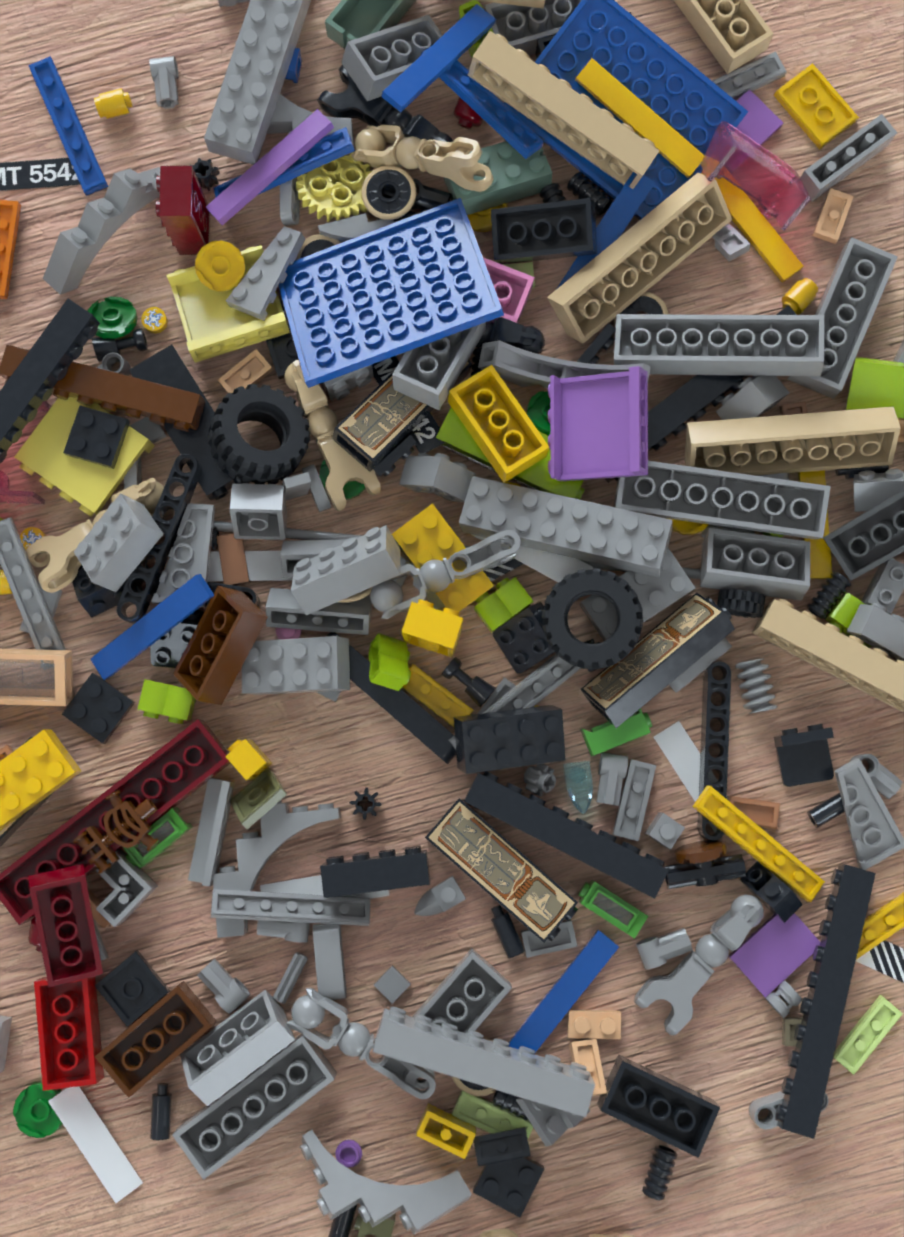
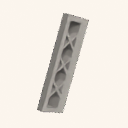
[188,778,235,887]

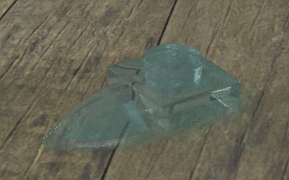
[563,760,593,814]

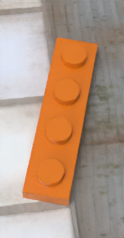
[0,200,21,299]

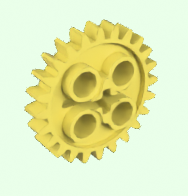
[296,152,372,222]

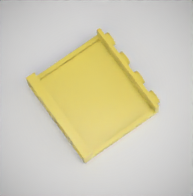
[166,245,290,363]
[14,397,155,517]

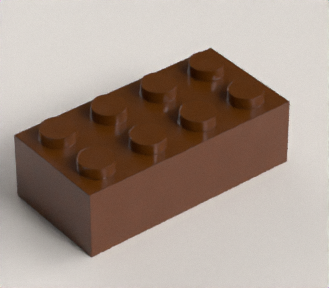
[173,586,268,705]
[95,981,217,1099]

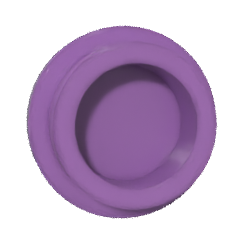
[335,1139,362,1168]

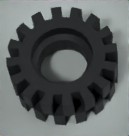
[717,589,766,618]

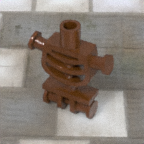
[73,790,159,875]

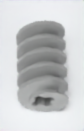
[735,658,777,714]

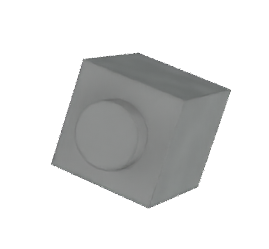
[645,812,685,849]

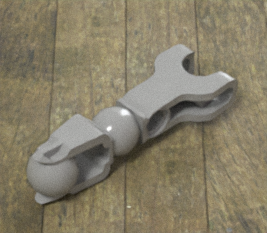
[370,530,521,619]
[634,895,764,1035]
[286,988,436,1099]

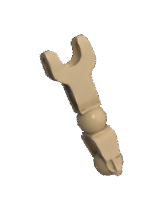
[351,125,493,192]
[284,360,381,511]
[26,478,164,593]

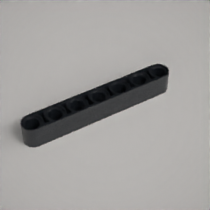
[116,453,202,624]
[326,632,456,764]
[697,661,731,840]

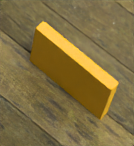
[773,63,859,150]

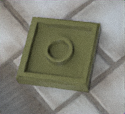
[230,767,287,829]

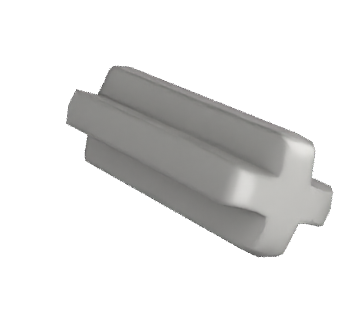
[273,952,308,1003]

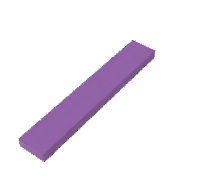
[206,109,334,225]

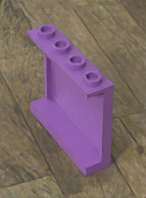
[548,366,648,481]

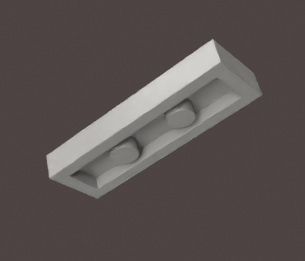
[612,759,656,841]

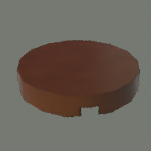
[674,840,727,864]

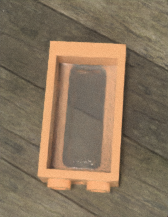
[0,649,73,706]

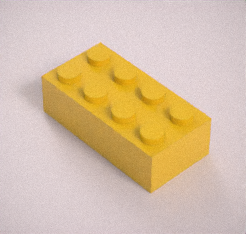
[448,365,549,483]
[392,503,494,612]
[402,599,463,658]
[0,729,82,831]

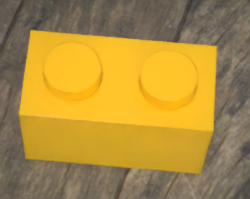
[225,739,272,780]
[416,1103,476,1159]

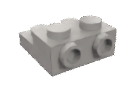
[516,1097,590,1146]

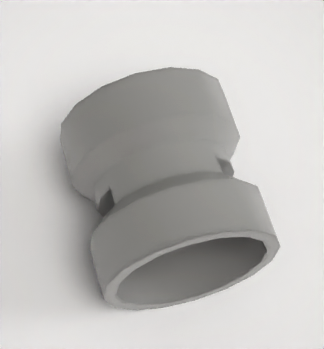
[765,980,803,1018]

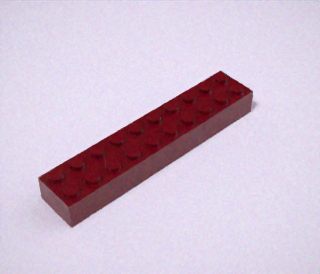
[0,719,231,925]

